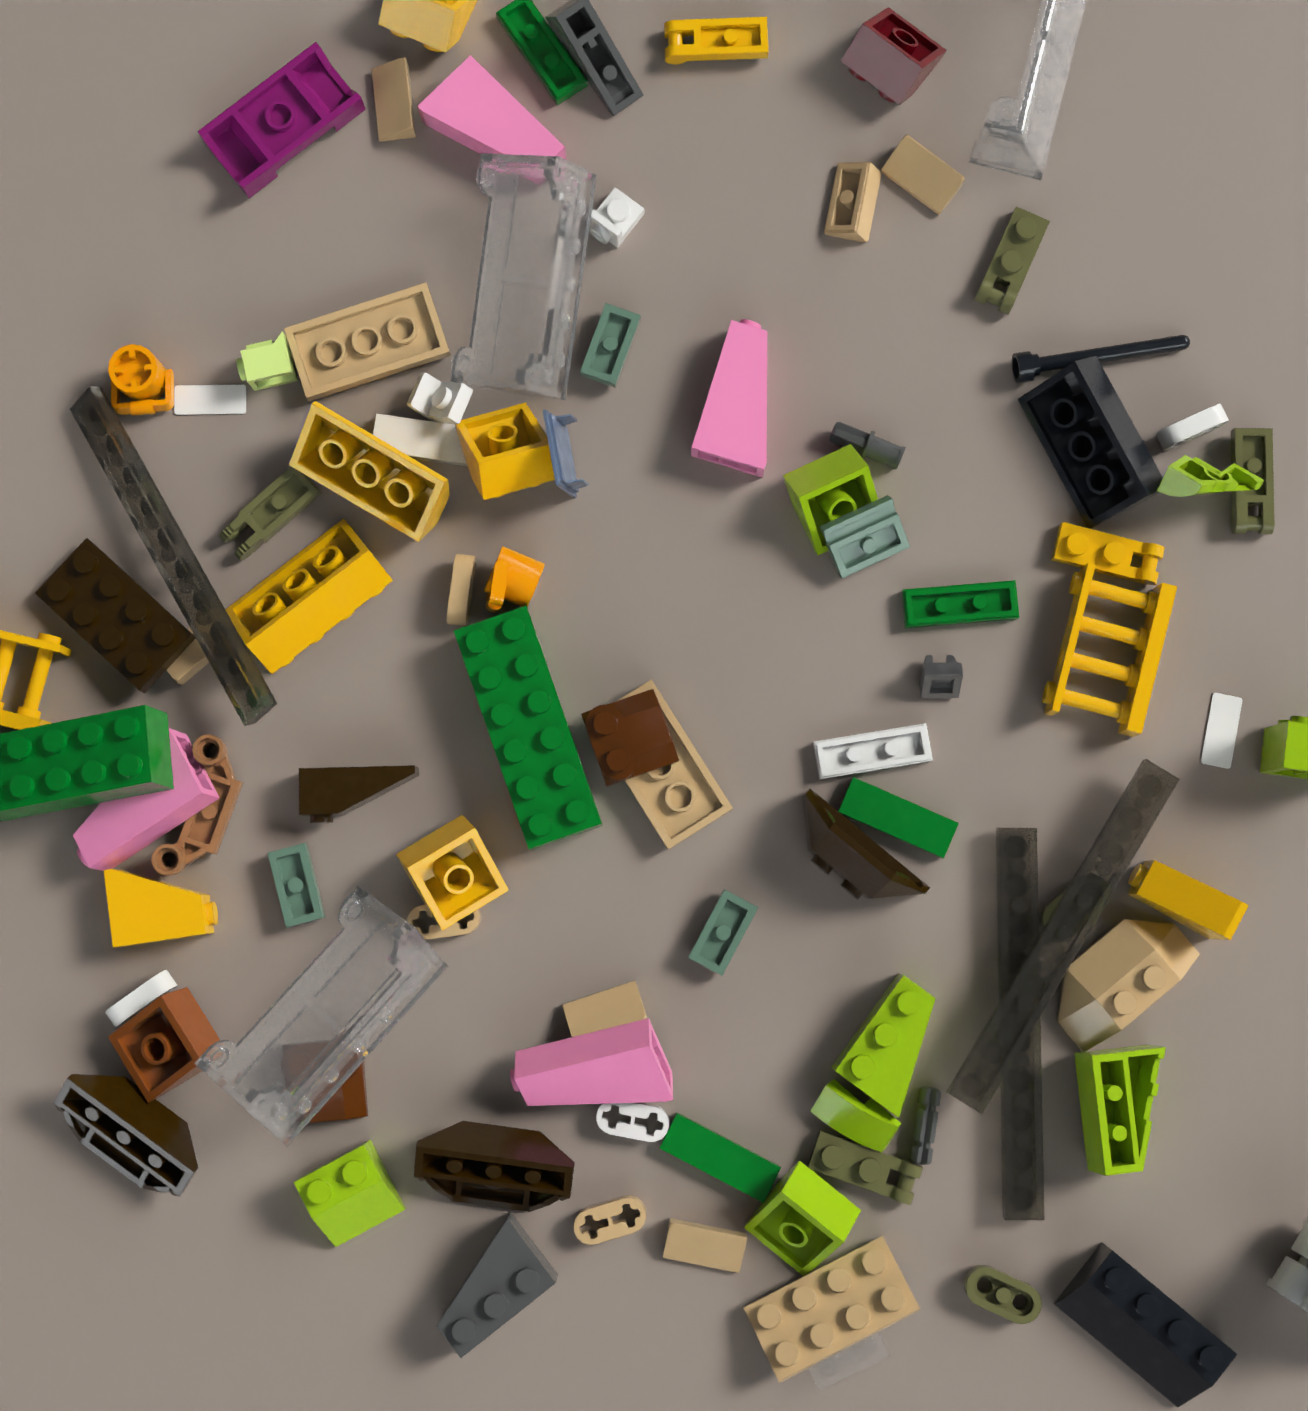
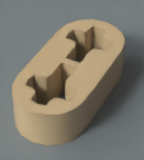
[447,554,476,626]
[407,905,481,940]
[574,1195,646,1245]

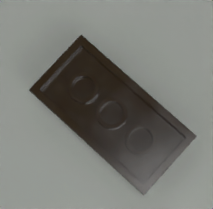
[35,538,197,694]

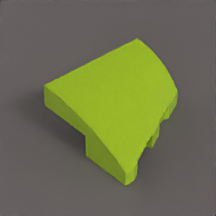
[1157,455,1264,497]

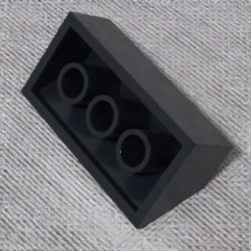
[1018,356,1163,529]
[1053,1242,1237,1407]

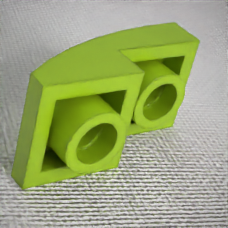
[810,1079,902,1153]

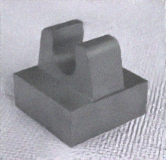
[920,655,963,698]

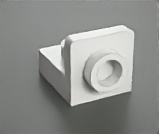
[587,187,645,248]
[407,373,473,424]

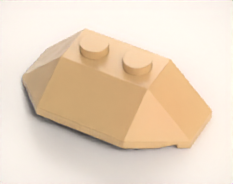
[1057,919,1200,1052]

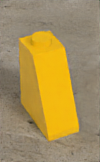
[1128,860,1249,940]
[104,869,218,947]

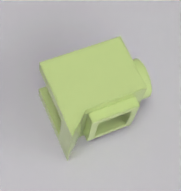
[236,331,298,391]

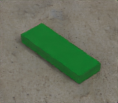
[496,0,588,106]
[901,580,1020,629]
[838,777,959,859]
[659,1112,781,1203]

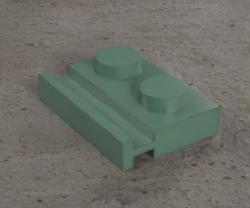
[820,495,910,579]

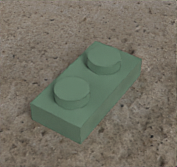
[580,303,641,388]
[267,843,326,928]
[688,889,759,976]

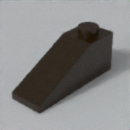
[299,765,419,823]

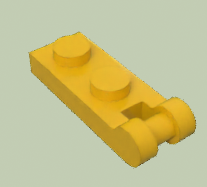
[664,17,769,65]
[1051,522,1165,585]

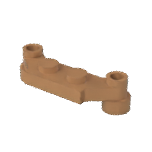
[151,734,244,875]

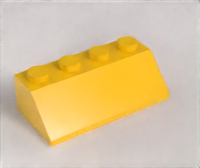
[289,401,450,542]
[224,518,393,674]

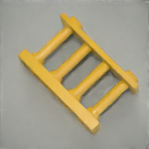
[1042,563,1177,737]
[0,630,72,730]

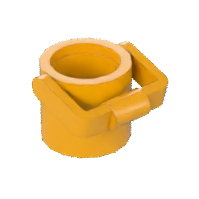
[108,344,174,416]
[484,546,545,613]

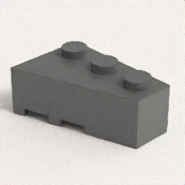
[437,1212,558,1358]

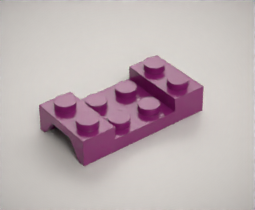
[197,42,366,198]

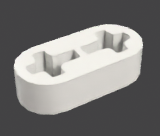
[1156,404,1229,451]
[105,970,178,1029]
[596,1103,669,1142]

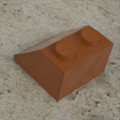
[108,987,228,1103]

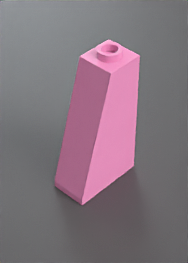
[417,55,567,186]
[691,319,767,478]
[73,728,220,871]
[510,1018,673,1106]

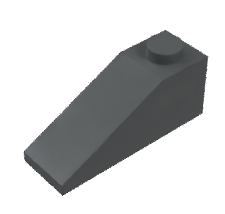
[545,0,644,116]

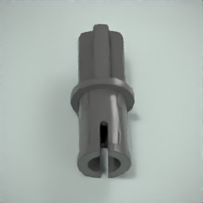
[829,422,906,470]

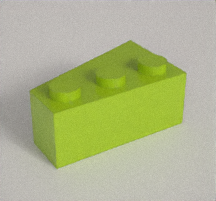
[831,973,936,1118]
[1074,1044,1166,1176]

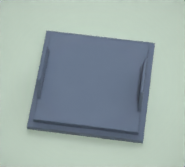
[542,410,589,498]

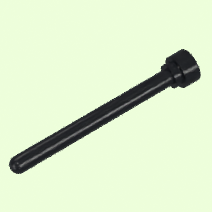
[1012,335,1190,383]

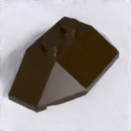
[802,788,930,900]
[54,1074,198,1197]
[414,1121,575,1212]

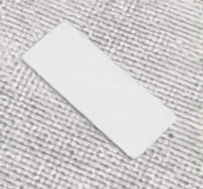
[174,384,246,415]
[1201,693,1243,769]

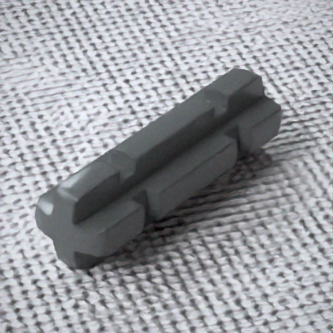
[910,1086,941,1165]

